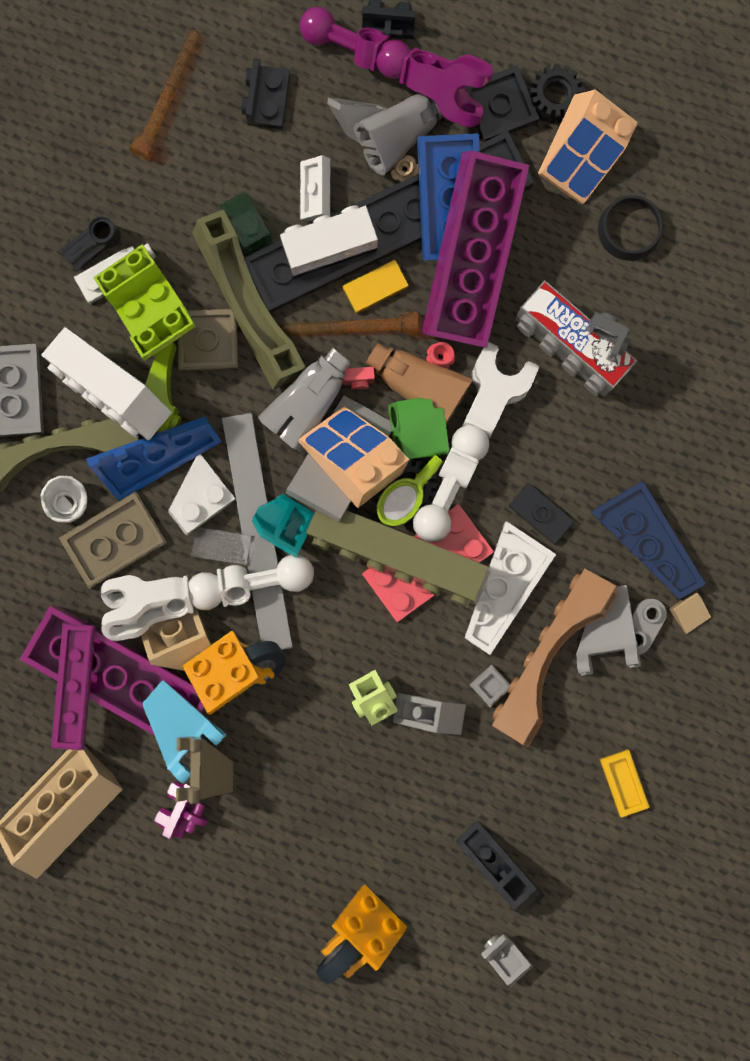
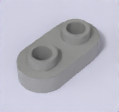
[632,599,666,654]

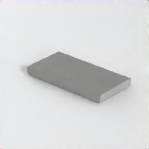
[286,396,392,522]

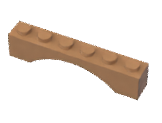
[492,568,620,747]

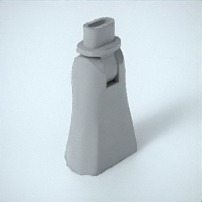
[353,94,443,175]
[258,347,352,453]

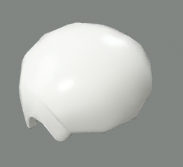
[41,476,87,523]

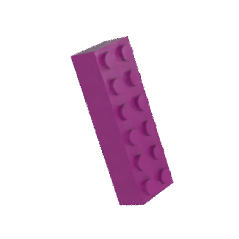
[422,150,530,348]
[19,606,206,736]

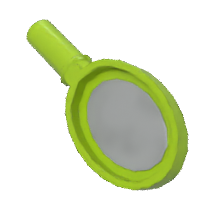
[377,455,444,527]

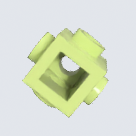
[349,670,398,726]

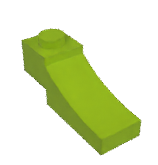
[145,342,181,434]

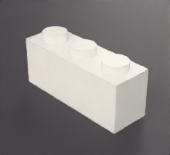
[280,205,378,276]

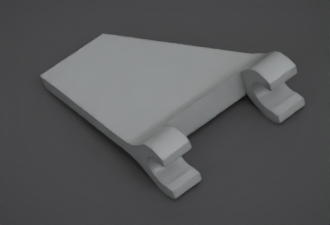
[576,585,641,676]

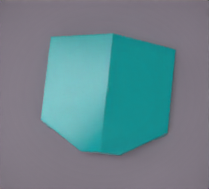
[252,494,315,558]

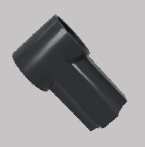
[61,216,121,271]

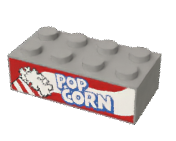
[515,280,638,397]

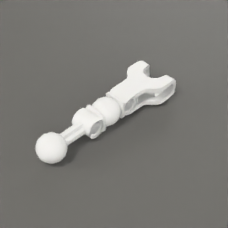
[413,342,539,543]
[101,555,314,641]

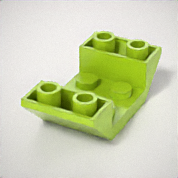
[93,244,196,361]

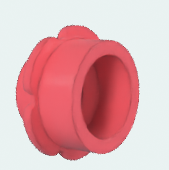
[426,342,455,369]

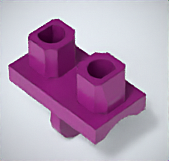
[154,782,209,839]

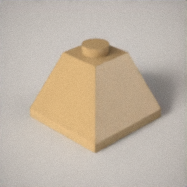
[141,607,212,671]

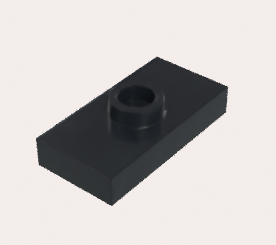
[508,483,574,544]

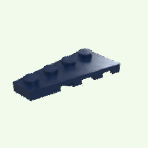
[591,481,706,599]

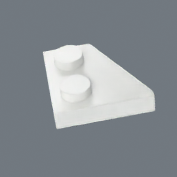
[168,454,235,536]

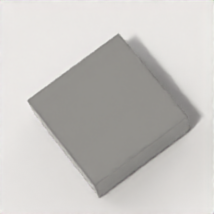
[469,665,510,707]

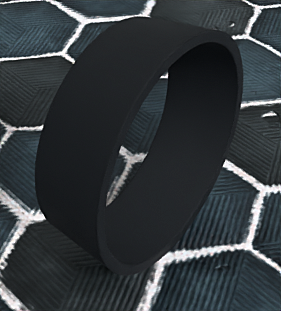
[598,195,663,261]

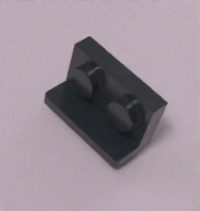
[242,59,290,129]

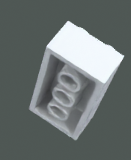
[42,327,172,441]

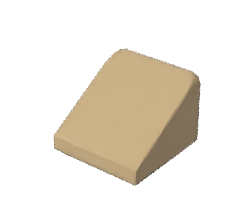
[669,592,711,634]

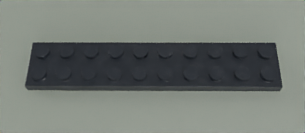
[244,131,534,313]

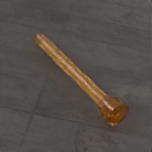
[129,30,200,161]
[279,311,419,336]

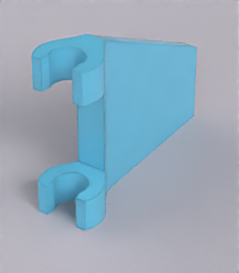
[142,680,227,783]

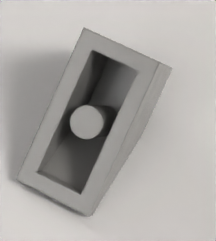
[393,693,466,735]

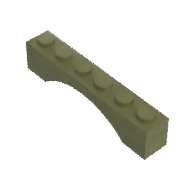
[192,209,306,390]
[0,419,142,492]

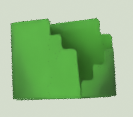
[388,397,449,460]

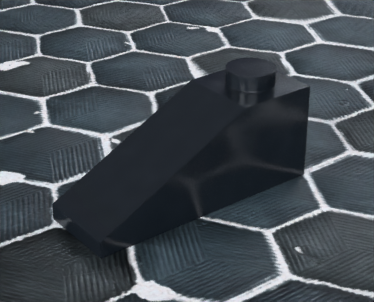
[455,821,545,916]

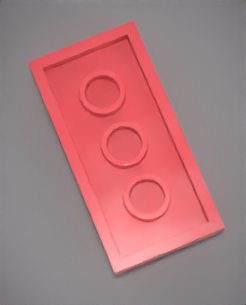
[362,504,494,622]

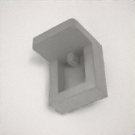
[481,934,533,987]

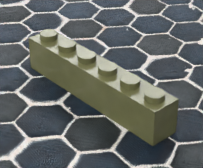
[306,510,490,607]

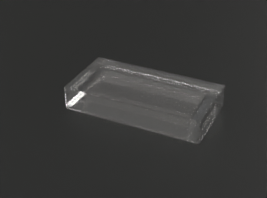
[191,527,255,566]

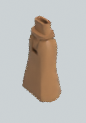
[366,343,473,425]

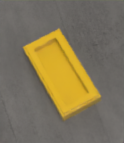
[342,260,409,314]
[600,749,650,818]

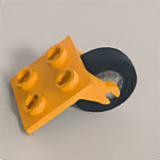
[182,631,286,715]
[316,884,408,985]

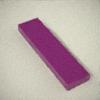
[51,623,96,750]

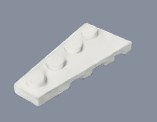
[464,521,556,655]

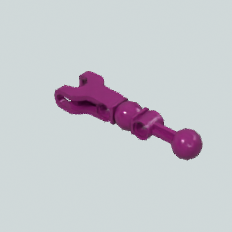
[299,6,493,127]

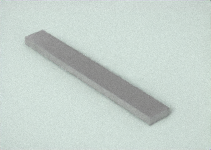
[222,413,293,650]

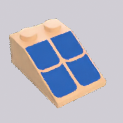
[538,89,638,204]
[298,406,409,508]

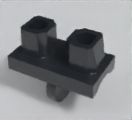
[362,0,416,41]

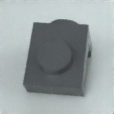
[586,312,630,362]

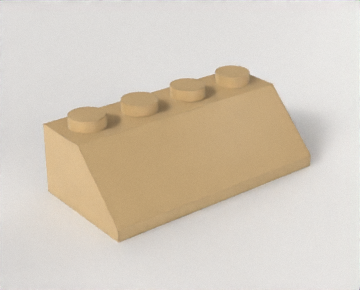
[0,747,123,879]

